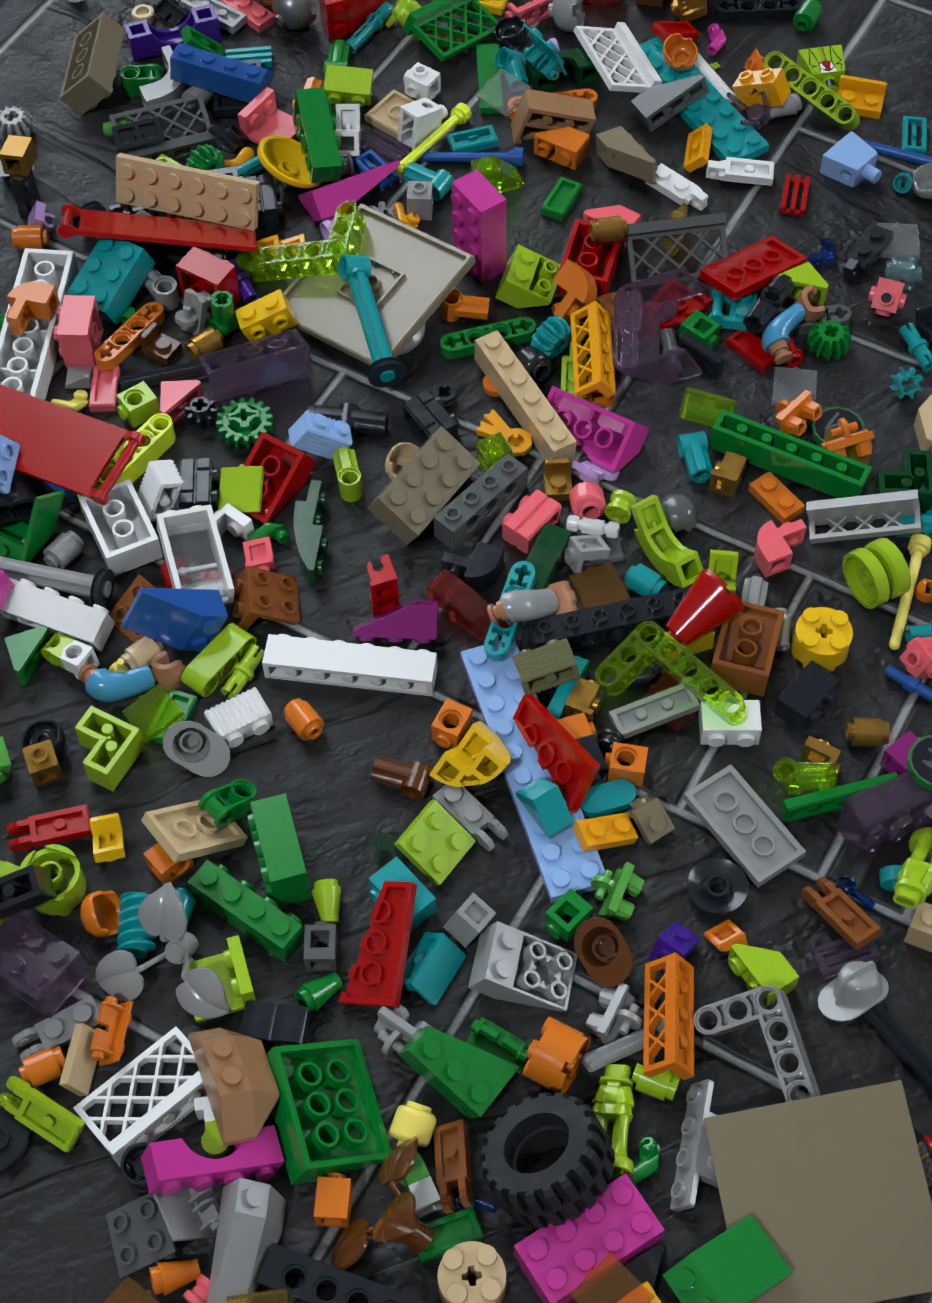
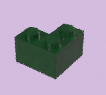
[873,450,932,513]

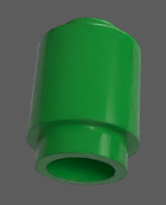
[793,0,822,33]

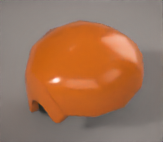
[663,33,698,71]
[80,890,121,937]

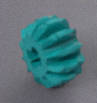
[530,315,572,359]

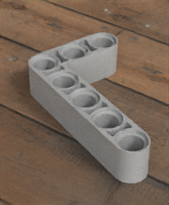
[693,985,821,1102]

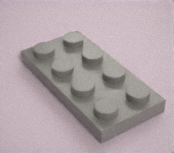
[683,764,806,888]

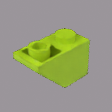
[728,943,799,1007]

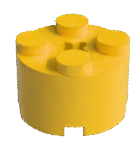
[791,607,853,672]

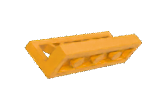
[570,301,616,398]

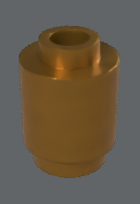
[589,215,628,244]
[185,327,224,361]
[845,717,890,747]

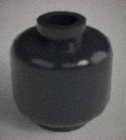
[516,346,551,384]

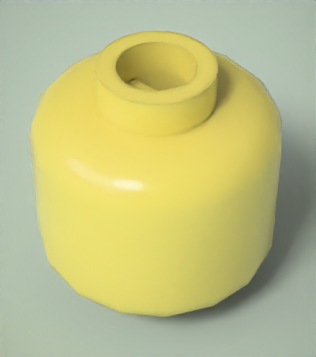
[390,1100,437,1147]

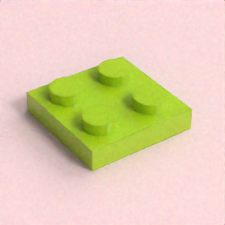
[394,800,476,886]

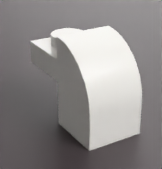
[335,104,361,156]

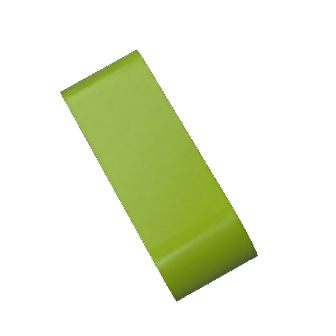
[181,623,257,697]

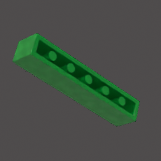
[709,409,872,498]

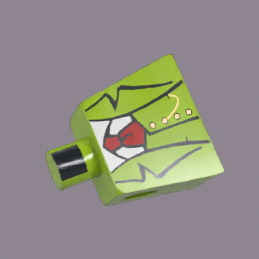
[796,44,845,93]

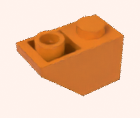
[534,127,590,170]

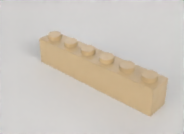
[474,330,577,461]

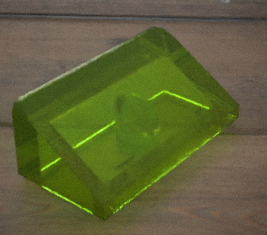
[679,387,737,427]

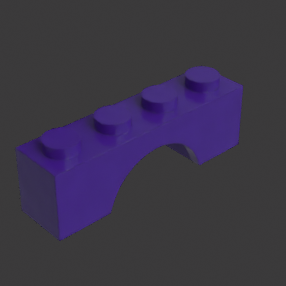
[124,4,221,61]

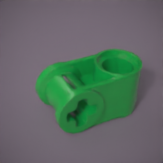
[119,63,164,97]
[198,779,257,828]

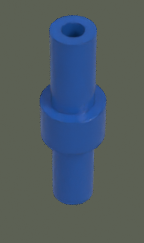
[884,665,932,702]

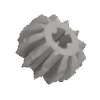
[0,105,34,143]

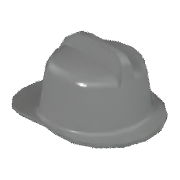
[163,721,230,777]
[818,961,889,1022]

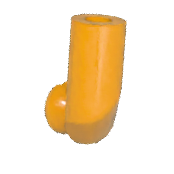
[224,147,255,168]

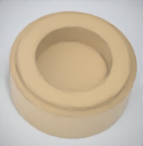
[132,4,155,24]

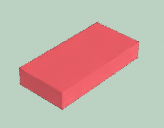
[89,366,120,412]

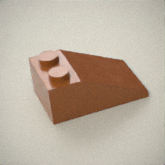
[708,601,785,697]

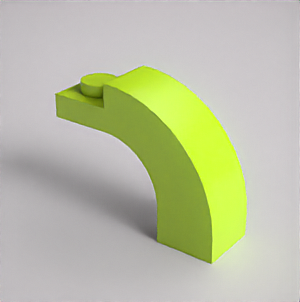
[630,495,703,588]

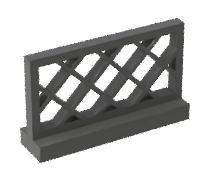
[109,94,217,161]
[624,212,728,286]

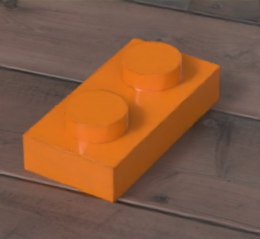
[748,471,805,524]

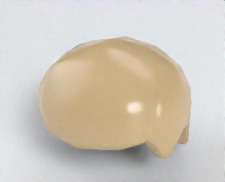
[385,442,419,480]

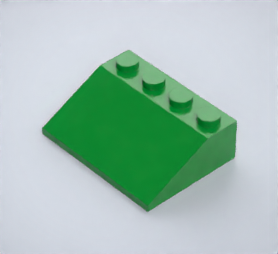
[266,1039,392,1185]

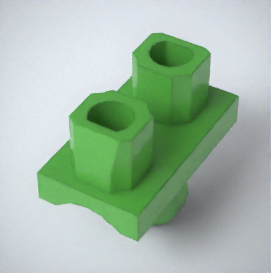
[591,862,645,922]

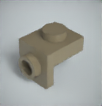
[624,796,675,844]

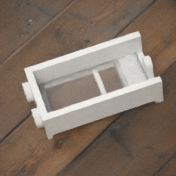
[156,505,234,604]

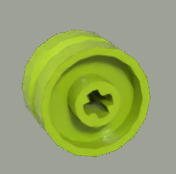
[842,537,911,609]

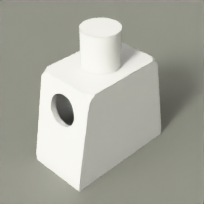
[397,98,448,153]

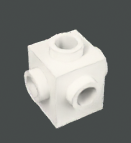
[403,62,441,100]

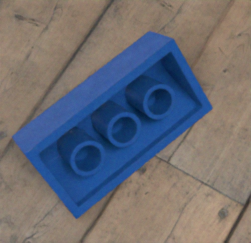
[170,43,274,103]

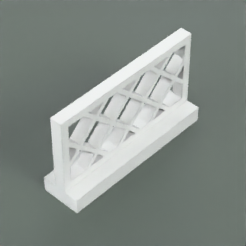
[573,22,662,93]
[73,1027,207,1168]

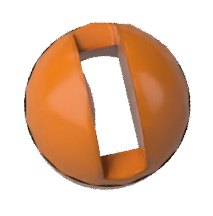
[915,578,932,603]

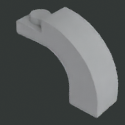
[139,45,191,118]

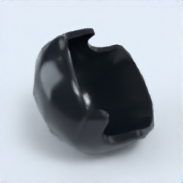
[493,14,527,48]
[21,719,66,757]

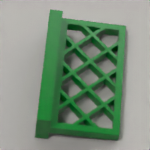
[402,0,498,62]

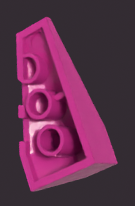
[298,160,400,221]
[547,386,650,473]

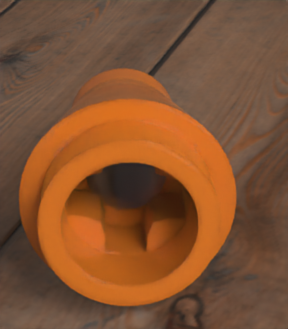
[149,1258,201,1296]

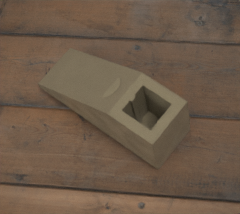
[596,126,657,183]

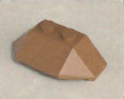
[188,1027,280,1146]

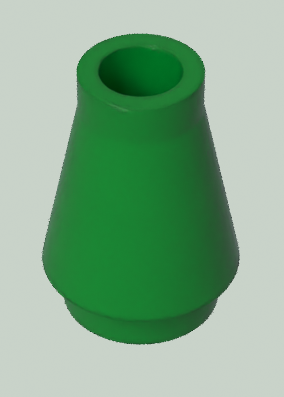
[295,972,343,1012]

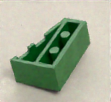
[398,1026,520,1119]

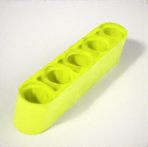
[77,413,176,512]

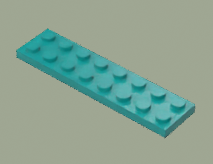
[640,37,769,161]

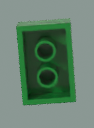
[247,793,312,907]

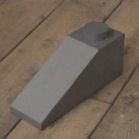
[631,74,709,132]

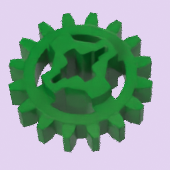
[216,397,274,449]

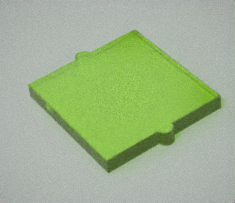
[121,683,185,743]

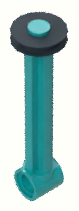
[338,255,406,388]

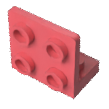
[238,87,297,144]

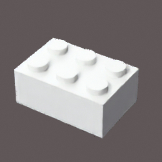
[79,479,163,576]

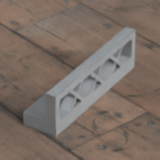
[806,489,922,544]

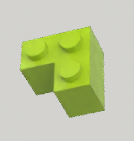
[75,706,145,791]

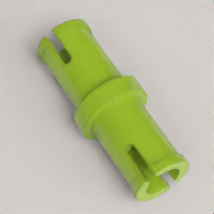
[221,644,265,699]

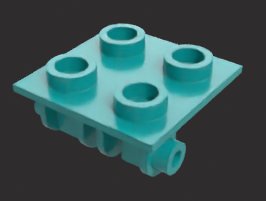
[523,23,567,80]

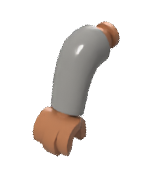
[487,581,578,624]

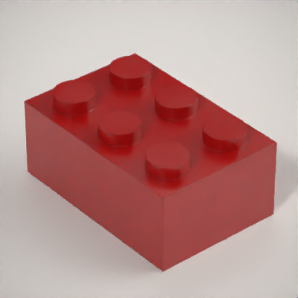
[557,219,623,296]

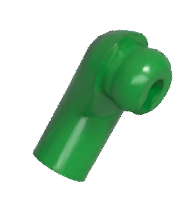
[630,1137,661,1185]

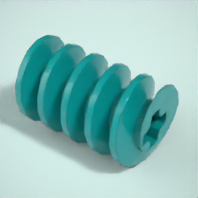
[117,891,157,961]

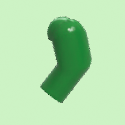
[248,522,290,544]

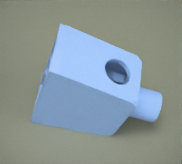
[820,131,882,187]

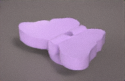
[571,460,619,484]

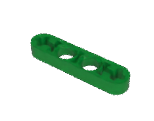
[440,317,536,359]

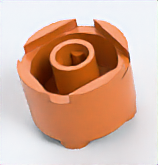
[522,1016,591,1094]

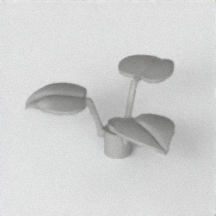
[96,882,231,1018]

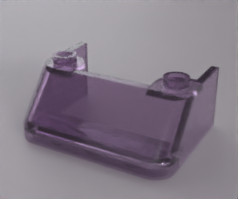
[613,267,702,385]

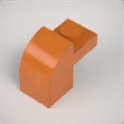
[553,259,597,322]
[6,282,60,336]

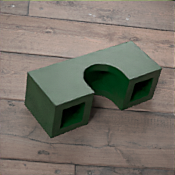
[526,47,600,92]

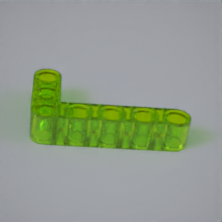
[236,201,366,282]
[595,621,748,726]

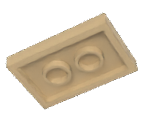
[141,800,248,863]

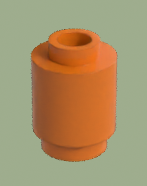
[11,225,49,250]
[284,698,324,741]
[18,1045,66,1088]

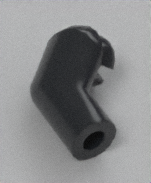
[624,656,662,687]

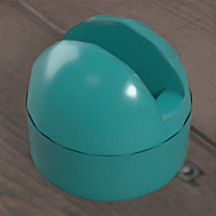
[892,172,913,193]

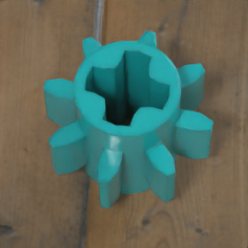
[890,367,923,399]

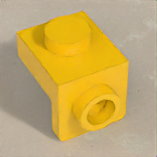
[89,813,126,863]

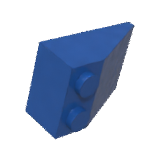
[121,588,228,652]

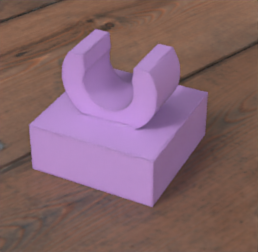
[27,201,55,233]

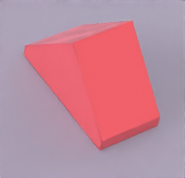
[160,380,204,425]

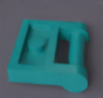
[709,288,757,331]

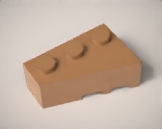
[511,89,596,144]

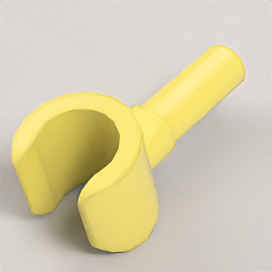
[109,658,130,673]

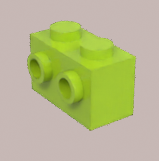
[324,64,373,107]

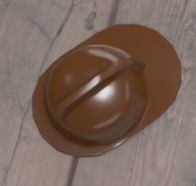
[574,917,633,988]

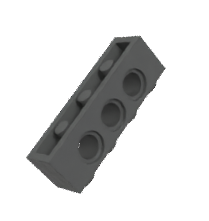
[433,454,528,551]

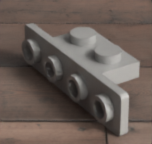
[670,1079,718,1212]

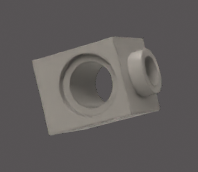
[407,181,433,220]
[443,892,496,948]

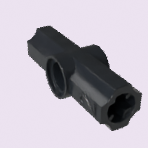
[743,274,795,334]
[308,403,388,437]

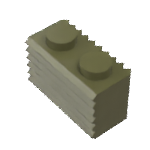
[512,638,580,695]

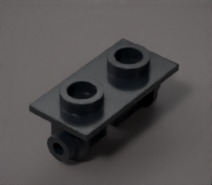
[153,0,190,28]

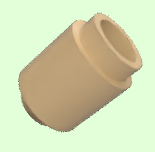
[120,636,164,670]

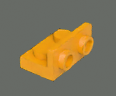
[837,75,887,119]

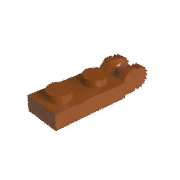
[801,877,881,951]
[433,1119,474,1214]

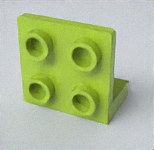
[182,935,256,1022]

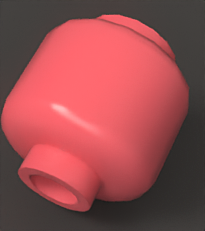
[569,481,606,519]

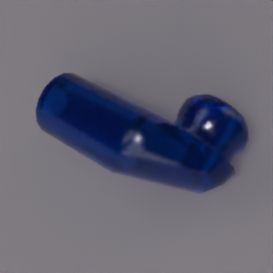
[806,237,836,266]

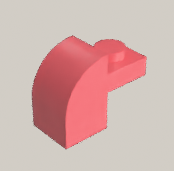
[754,519,807,578]

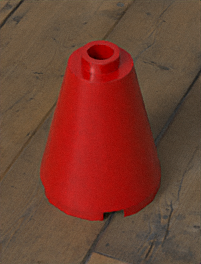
[665,569,745,646]

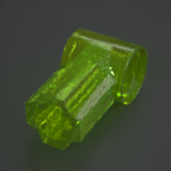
[772,758,837,794]

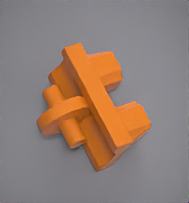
[775,390,822,437]
[821,417,875,457]

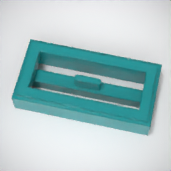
[225,46,273,68]
[901,116,927,155]
[447,125,499,152]

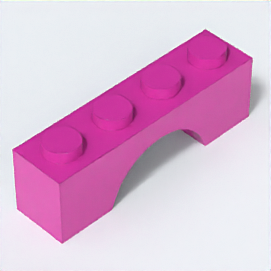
[141,1125,284,1196]

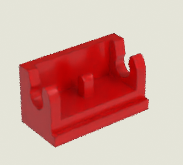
[367,554,400,617]

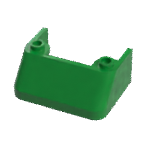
[0,491,65,562]

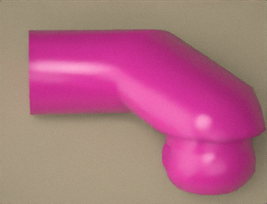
[707,23,726,55]

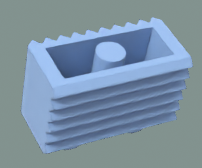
[288,410,353,460]

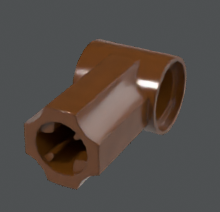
[371,755,433,800]

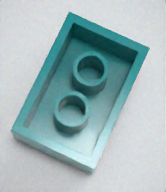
[66,238,156,325]

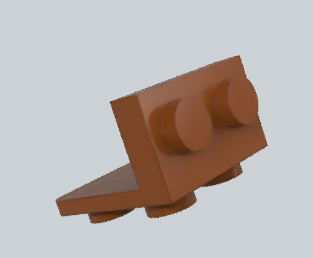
[232,566,300,631]

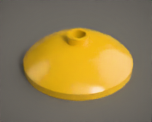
[257,135,322,189]

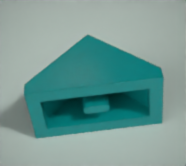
[515,778,574,839]

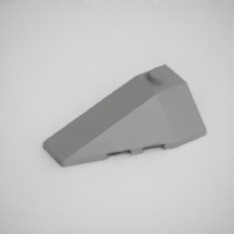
[207,1177,286,1303]

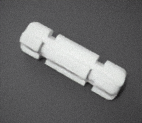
[566,515,620,538]

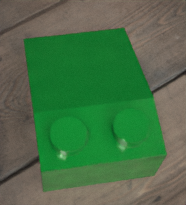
[663,1214,793,1303]

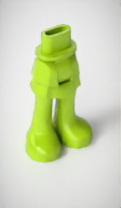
[893,827,932,909]
[592,1064,634,1179]

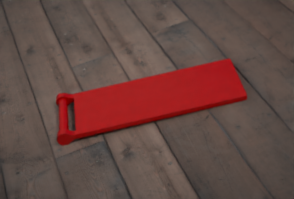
[58,203,257,252]
[0,385,146,506]

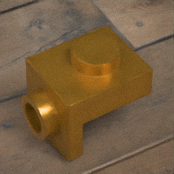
[671,0,707,22]
[801,736,843,786]

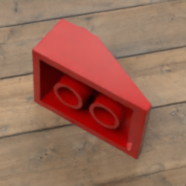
[319,0,386,41]
[244,432,317,524]

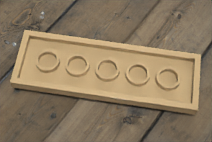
[116,153,260,231]

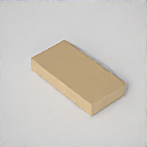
[59,1023,97,1096]

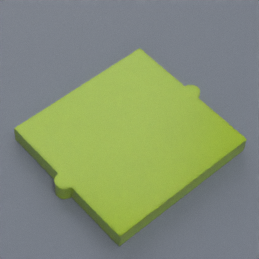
[218,464,264,513]

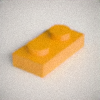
[684,123,713,173]
[572,812,638,852]

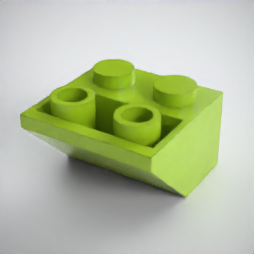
[495,244,561,308]

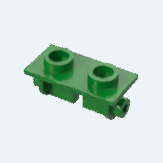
[466,1017,530,1075]

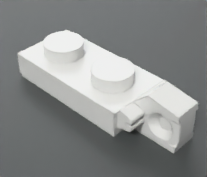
[706,157,774,186]
[645,163,708,211]

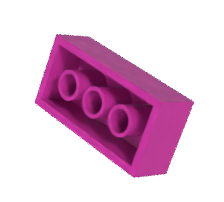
[451,169,506,284]
[513,1173,665,1303]

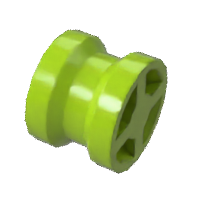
[604,490,637,524]

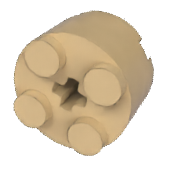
[437,1241,506,1303]

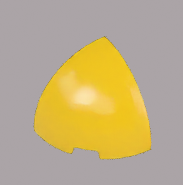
[429,721,511,787]

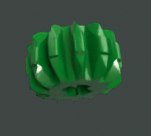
[185,144,226,171]
[807,318,852,362]

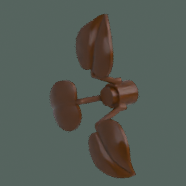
[331,1136,434,1270]

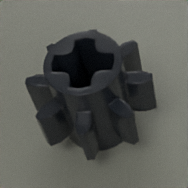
[185,396,218,430]

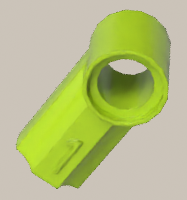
[332,446,363,502]

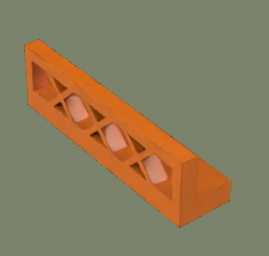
[643,952,694,1080]

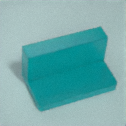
[402,932,466,1005]

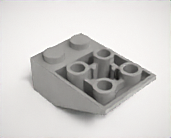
[468,921,577,1012]

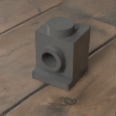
[304,921,338,972]

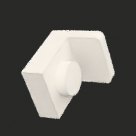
[214,503,254,541]

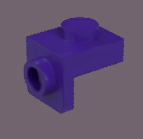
[648,922,701,972]

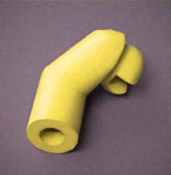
[51,390,89,412]

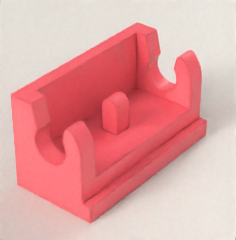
[505,0,553,26]

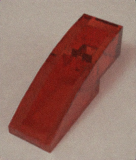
[427,568,510,642]

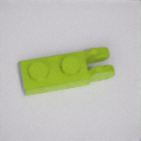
[0,1076,86,1153]

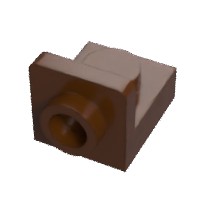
[140,321,183,366]

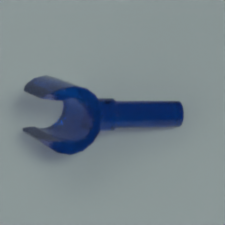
[835,876,875,909]
[454,1187,497,1213]

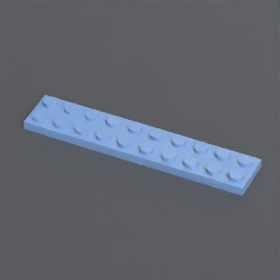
[460,641,605,903]

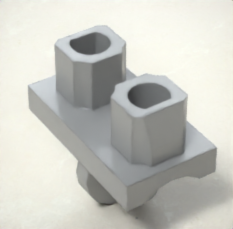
[175,288,212,336]
[586,983,643,1045]
[373,1005,433,1056]

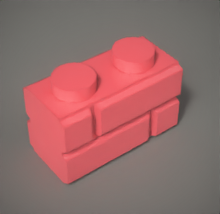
[501,489,562,554]

